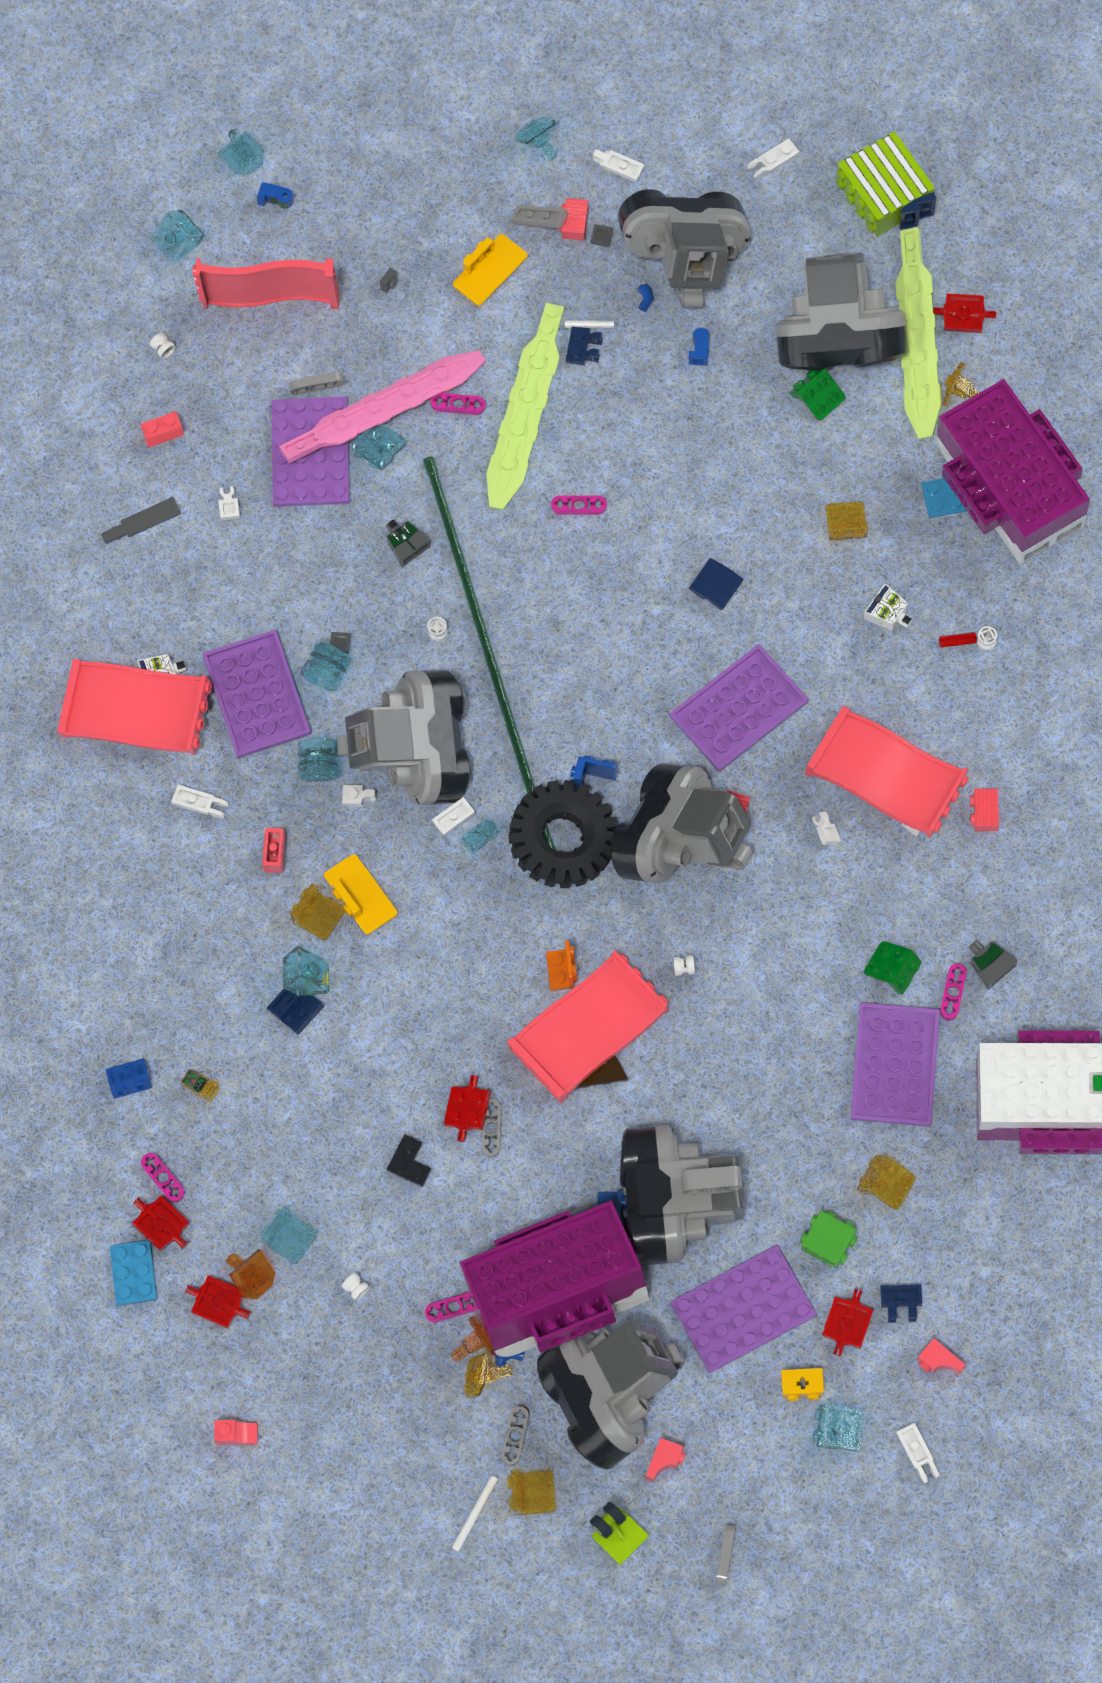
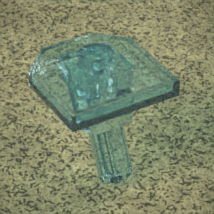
[515,117,558,161]
[218,128,264,175]

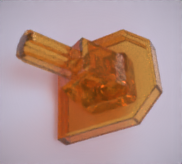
[226,1249,275,1299]
[451,1316,496,1363]

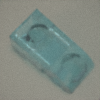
[461,818,500,856]

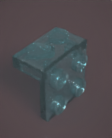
[261,1206,318,1264]

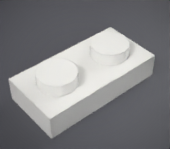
[432,797,475,837]

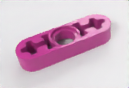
[431,393,486,415]
[551,495,607,515]
[940,964,966,1021]
[141,1153,185,1203]
[425,1292,477,1323]

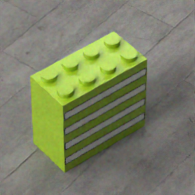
[836,131,935,237]

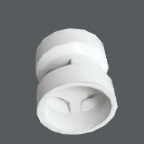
[150,332,176,359]
[427,617,448,641]
[977,626,997,651]
[673,955,695,977]
[341,1273,370,1301]

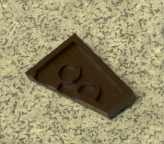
[575,1055,628,1089]

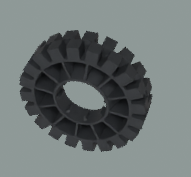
[508,780,617,889]

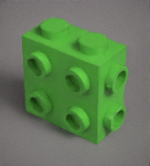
[800,1211,858,1269]

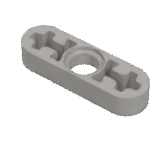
[289,372,344,395]
[482,1099,501,1158]
[501,1406,529,1466]
[716,1525,736,1586]

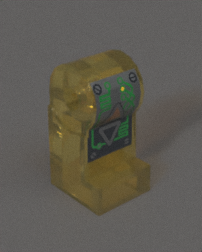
[180,1069,220,1103]

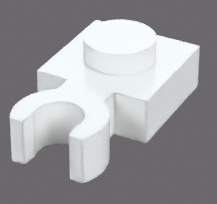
[218,486,240,521]

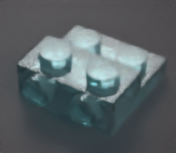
[352,424,407,471]
[813,1404,864,1452]

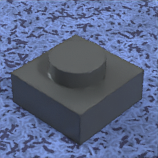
[590,224,613,247]
[380,268,398,293]
[329,632,351,654]

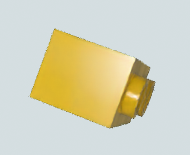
[781,1368,824,1401]

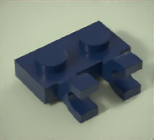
[566,326,603,365]
[880,1284,922,1323]

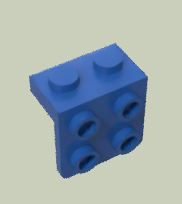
[570,756,617,788]

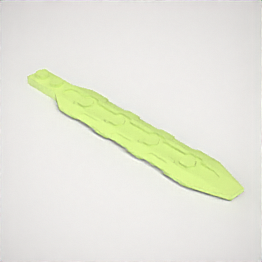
[895,227,942,439]
[486,303,564,510]

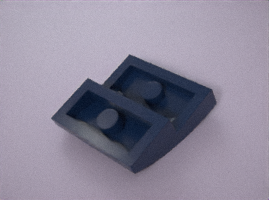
[899,192,936,230]
[688,558,744,610]
[267,979,324,1035]

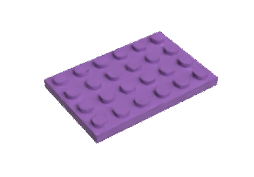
[272,396,350,507]
[202,629,311,759]
[669,644,809,772]
[850,1002,940,1127]
[670,1245,817,1374]

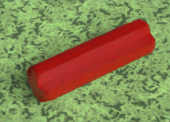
[939,632,977,648]

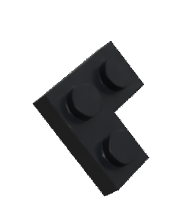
[386,1134,432,1188]

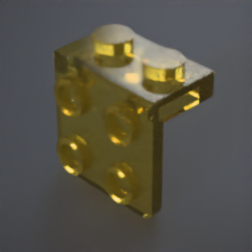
[826,501,868,541]
[290,883,345,941]
[857,1155,916,1210]
[507,1470,556,1516]

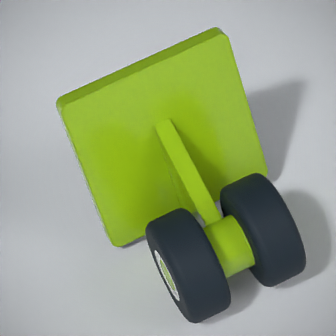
[590,1502,649,1565]

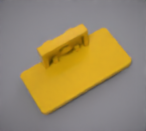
[453,234,528,306]
[324,854,398,935]

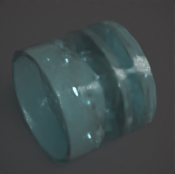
[301,642,351,691]
[298,738,339,782]

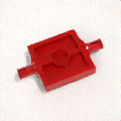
[933,293,997,333]
[443,1075,491,1142]
[132,1196,189,1252]
[185,1275,251,1329]
[822,1289,874,1357]

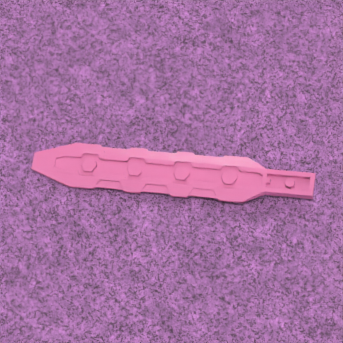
[279,350,486,463]

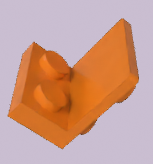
[546,940,577,991]

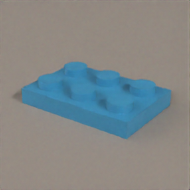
[921,478,967,518]
[110,1240,157,1306]

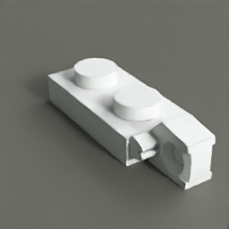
[592,149,645,183]

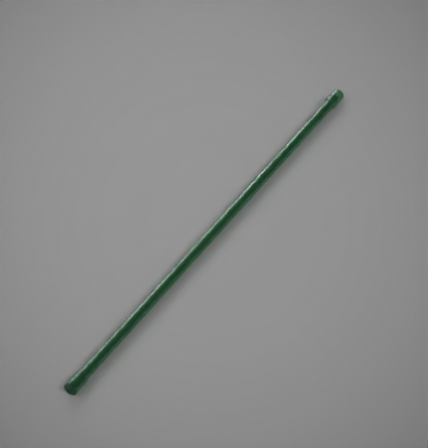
[423,456,556,851]

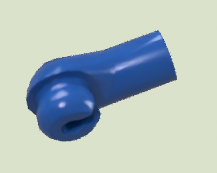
[638,284,654,312]
[495,1351,525,1367]

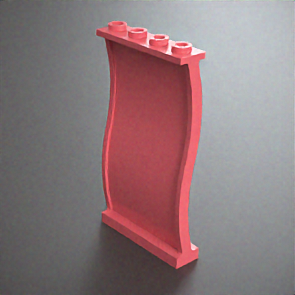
[193,258,339,309]
[57,659,212,755]
[805,706,969,838]
[507,950,669,1104]

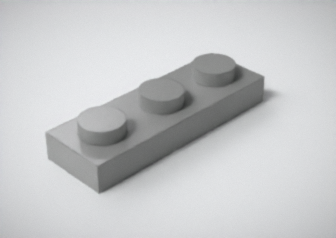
[511,205,568,228]

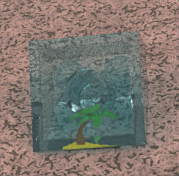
[150,210,205,265]
[283,946,329,996]

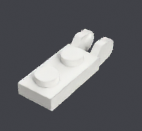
[747,138,799,179]
[171,785,229,819]
[896,1423,940,1483]

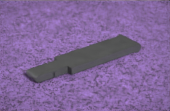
[101,497,181,544]

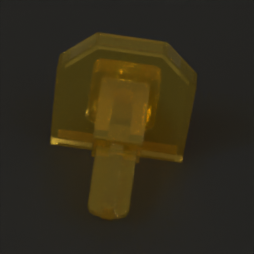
[943,362,980,407]
[464,1354,512,1399]

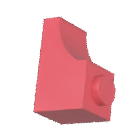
[917,1338,965,1375]
[214,1420,258,1445]
[646,1438,686,1483]

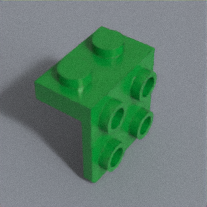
[789,368,846,420]
[864,941,922,995]

